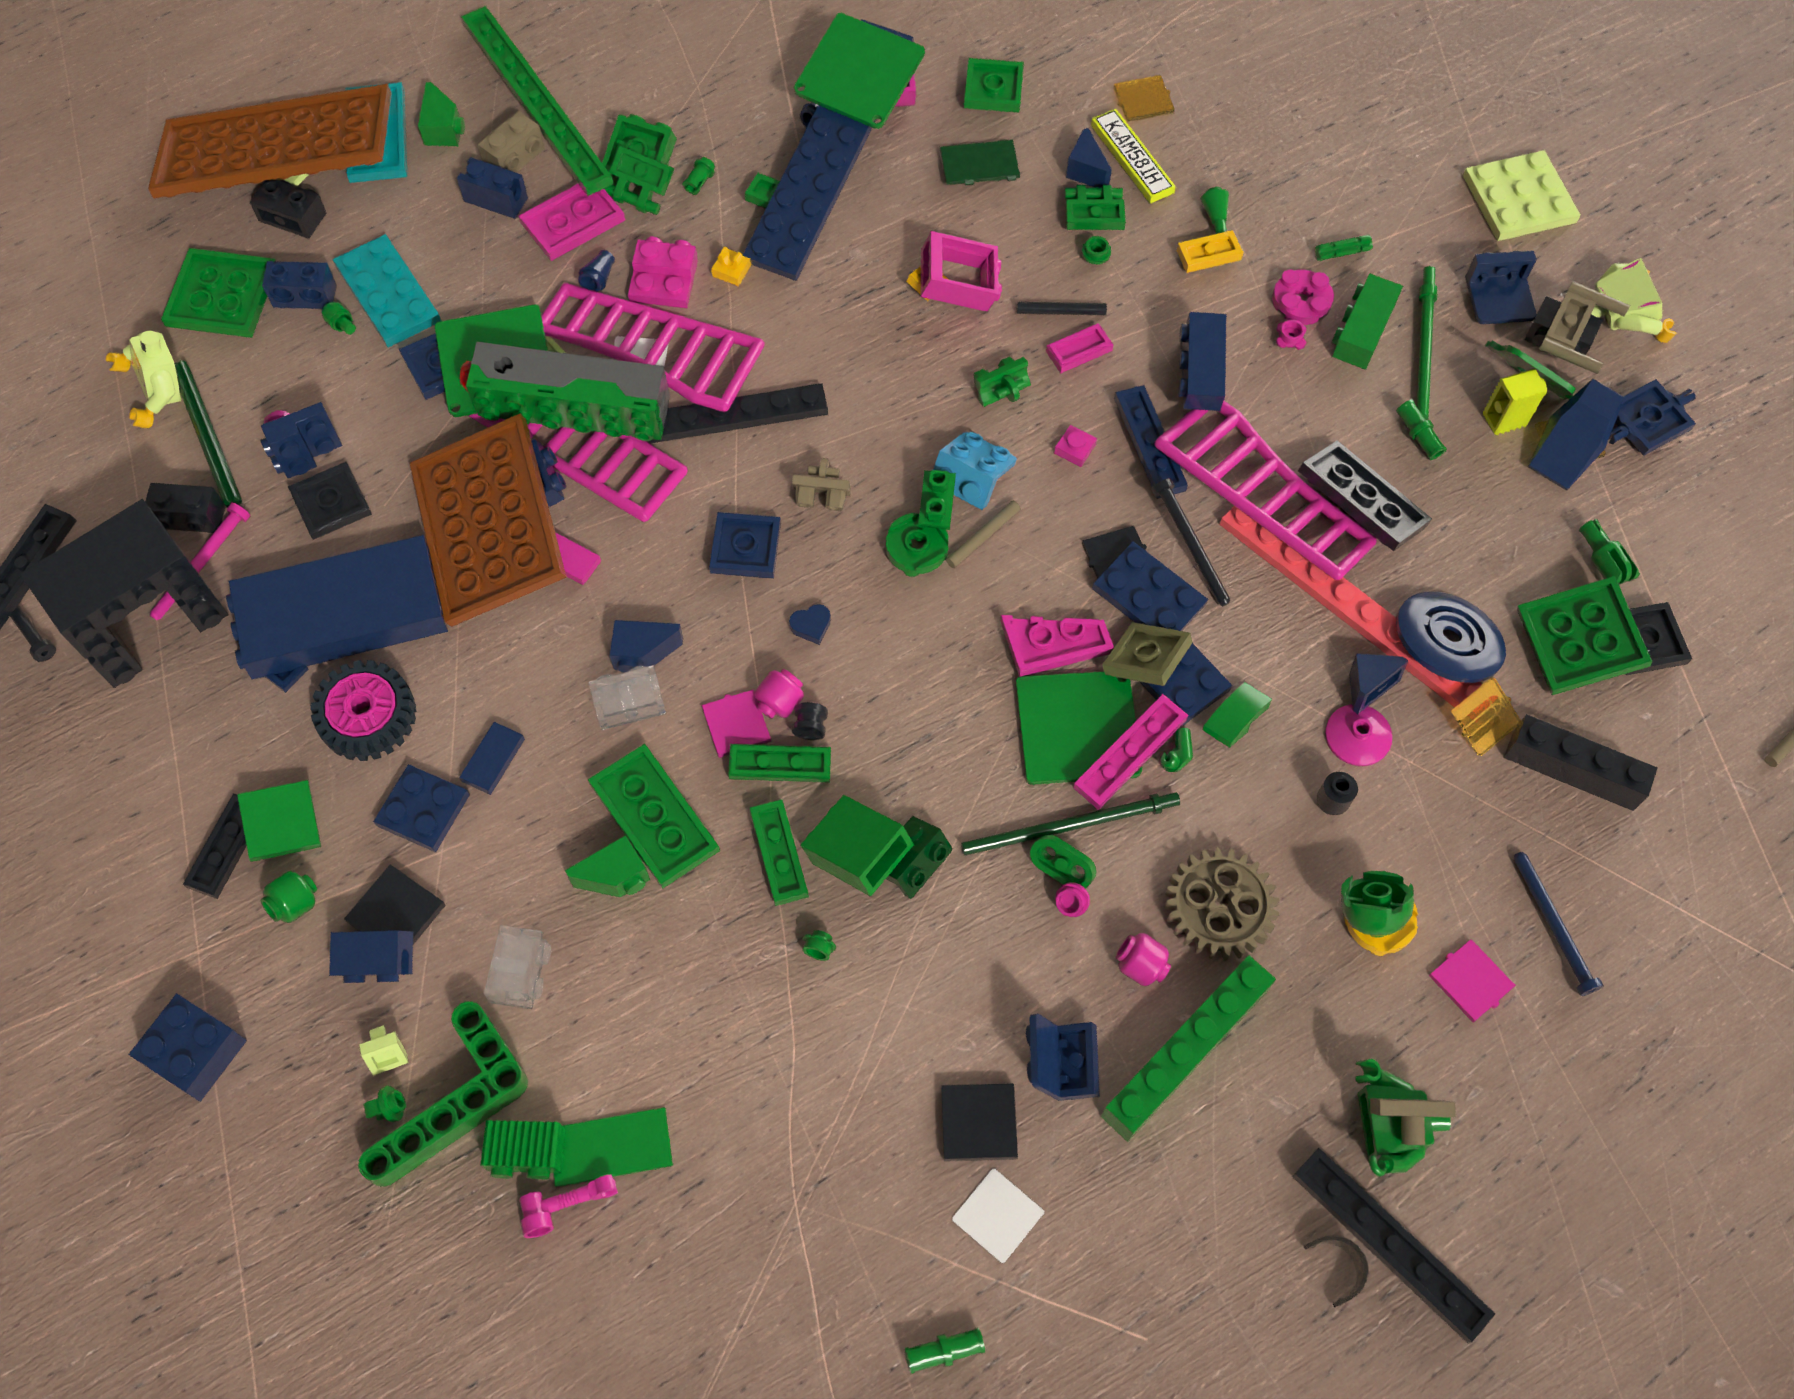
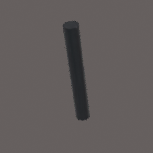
[1017,302,1107,315]

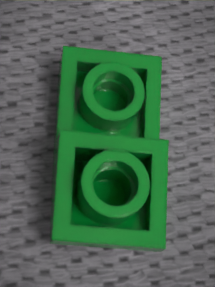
[1202,682,1272,748]

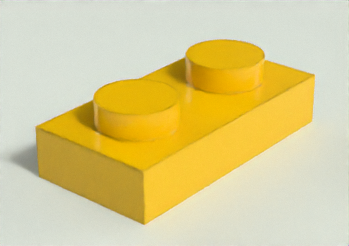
[1176,230,1243,273]

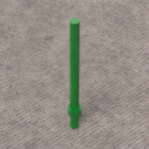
[1417,266,1438,420]

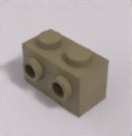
[477,111,545,173]

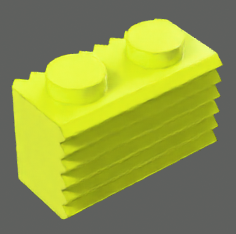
[1483,369,1547,435]

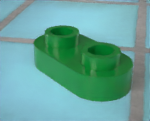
[1030,835,1096,889]

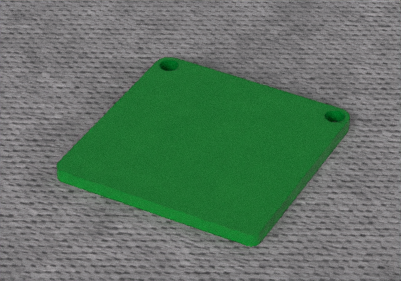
[794,12,925,129]
[435,304,548,417]
[1016,671,1142,785]

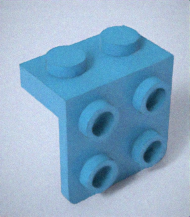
[933,432,1017,510]

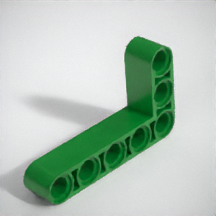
[358,1001,528,1187]

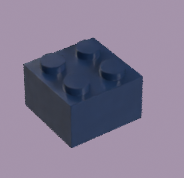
[128,993,247,1102]

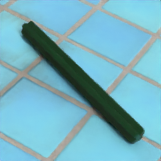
[174,360,242,508]

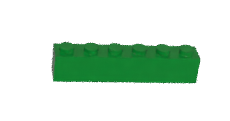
[1101,955,1276,1142]

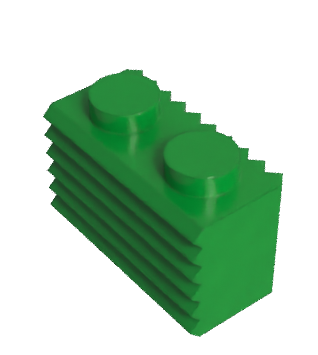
[480,1120,566,1180]

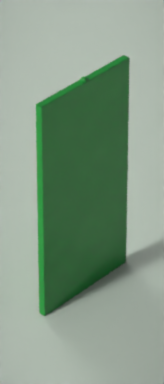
[554,1107,673,1187]

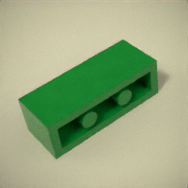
[1331,273,1403,370]

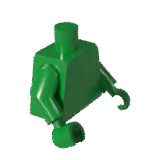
[1355,1059,1451,1177]

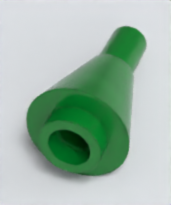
[1200,187,1229,234]

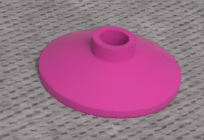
[1325,704,1393,766]

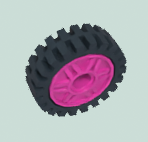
[310,660,417,761]

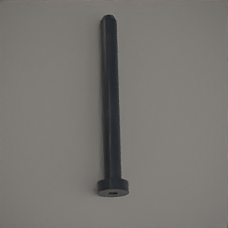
[1151,478,1230,607]
[10,605,56,662]

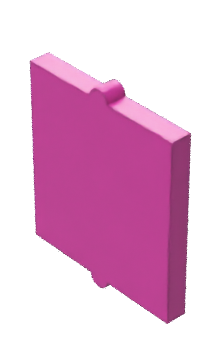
[702,689,771,758]
[1429,939,1516,1023]

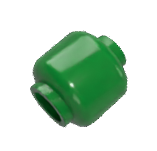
[260,871,317,923]

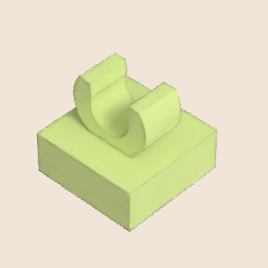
[359,1025,408,1076]

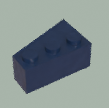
[1178,312,1227,411]

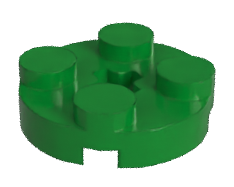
[886,513,949,577]

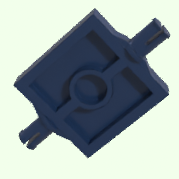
[1608,379,1696,456]

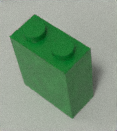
[800,794,914,897]

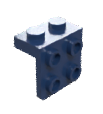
[1465,251,1537,324]
[1026,1014,1100,1101]

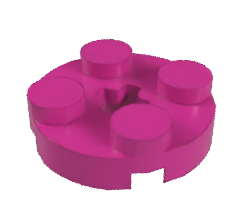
[1272,269,1334,325]

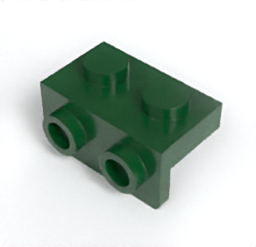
[886,816,953,899]

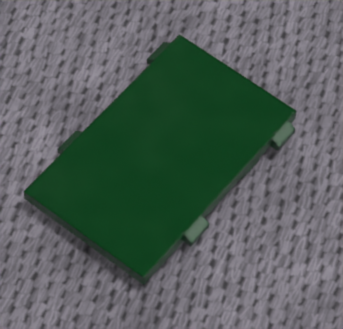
[940,139,1020,185]

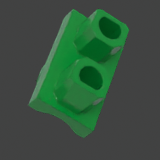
[973,356,1031,407]
[918,470,956,530]

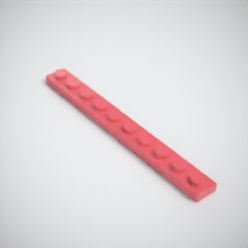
[1219,506,1496,723]

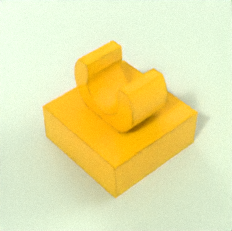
[711,246,752,286]

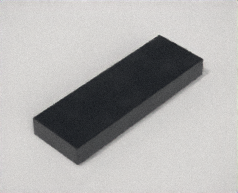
[183,793,247,899]

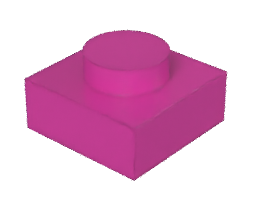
[1054,425,1097,467]

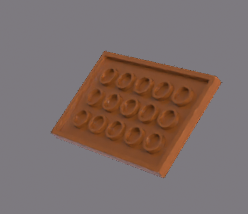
[410,414,567,627]

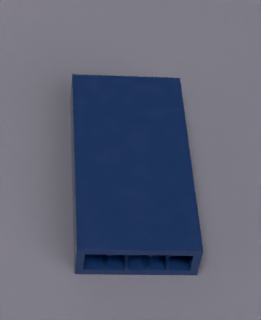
[226,535,448,680]

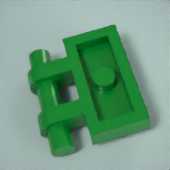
[604,145,674,215]
[1064,185,1126,230]

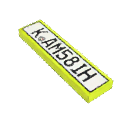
[1091,109,1176,204]

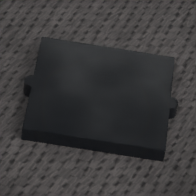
[1082,526,1147,579]

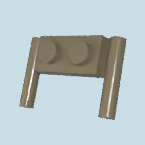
[1539,281,1630,374]

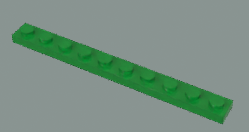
[461,6,613,196]

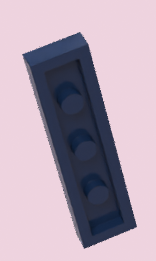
[1114,385,1188,499]

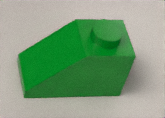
[418,82,465,147]
[565,835,650,897]

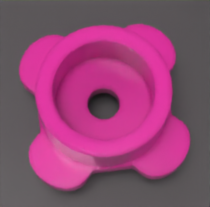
[1276,320,1307,350]

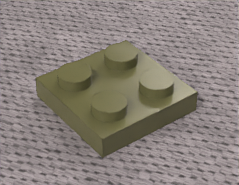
[1103,622,1193,686]

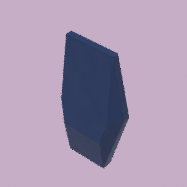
[1528,379,1624,491]

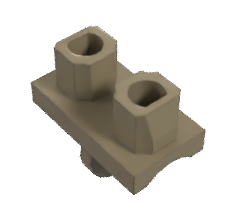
[792,458,851,511]

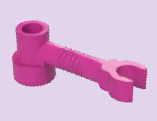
[519,1174,618,1238]

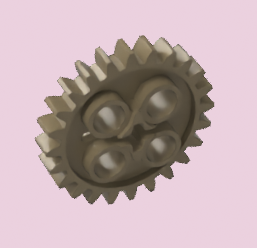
[1164,847,1280,960]

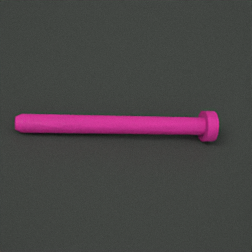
[150,502,250,620]

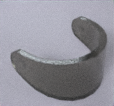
[1304,1235,1369,1308]

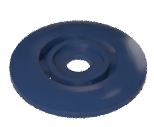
[1396,591,1506,683]

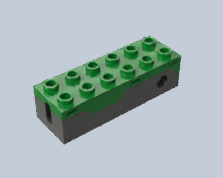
[460,342,670,441]

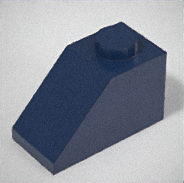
[610,620,683,674]

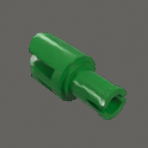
[1579,519,1640,585]

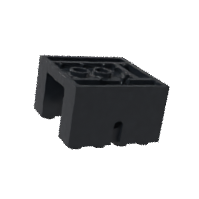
[20,498,229,688]

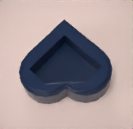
[789,604,831,645]

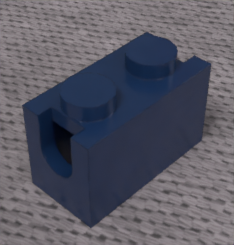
[457,157,528,219]
[329,930,413,983]

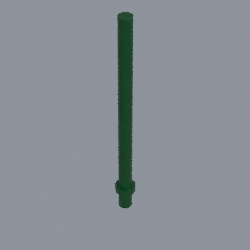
[961,792,1180,856]

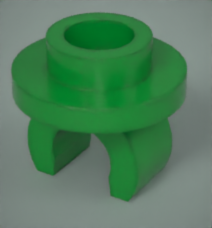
[363,1086,406,1123]

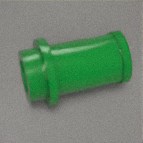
[682,157,715,195]

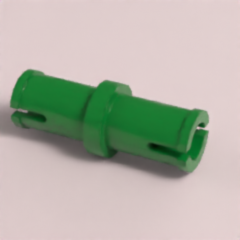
[1396,400,1447,461]
[904,1327,985,1374]

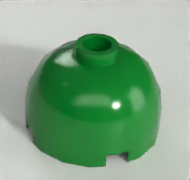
[1341,871,1414,938]

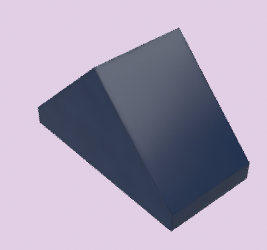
[1066,128,1112,188]
[1349,654,1408,714]

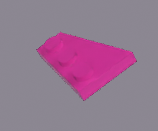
[1000,615,1114,677]

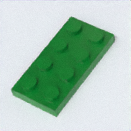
[588,744,720,889]

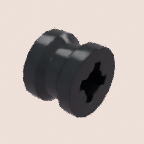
[792,702,828,740]

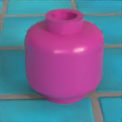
[754,669,804,719]
[1116,933,1171,986]

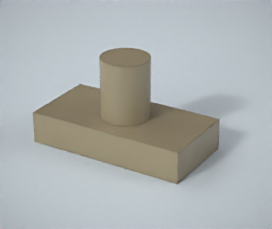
[1370,1098,1456,1145]

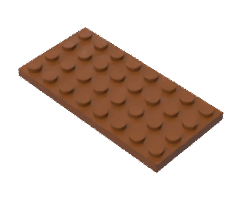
[148,84,392,198]

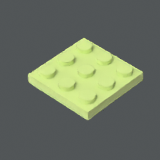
[1463,150,1581,241]

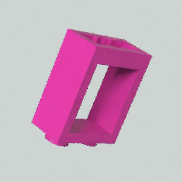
[921,231,1002,312]

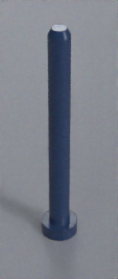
[1514,852,1604,996]

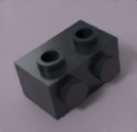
[250,179,327,239]
[145,483,226,533]

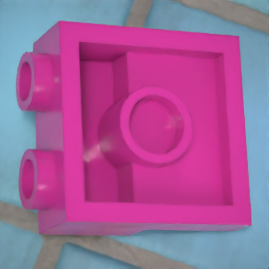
[628,237,698,308]

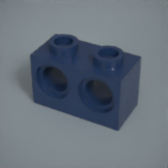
[262,261,337,309]

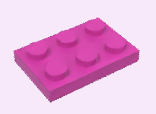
[519,183,625,261]

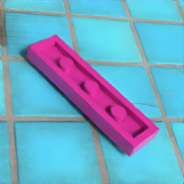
[1073,694,1188,810]

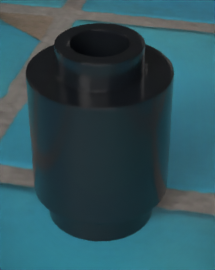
[1317,772,1358,815]

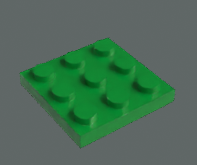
[161,248,276,338]
[1517,576,1652,695]

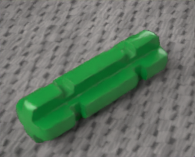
[1315,235,1373,261]

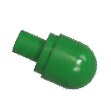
[322,302,356,335]

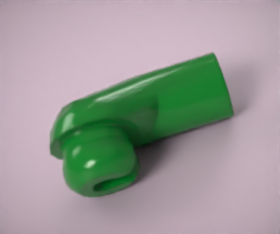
[1160,728,1193,772]

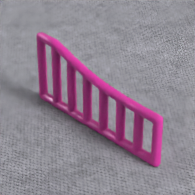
[542,283,765,412]
[1155,401,1377,580]
[468,414,688,522]

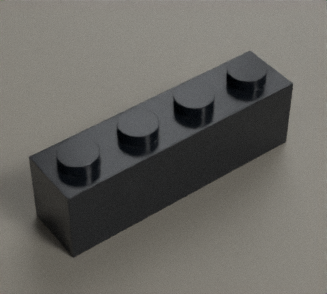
[1504,714,1658,811]

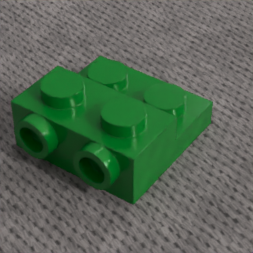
[602,114,677,175]

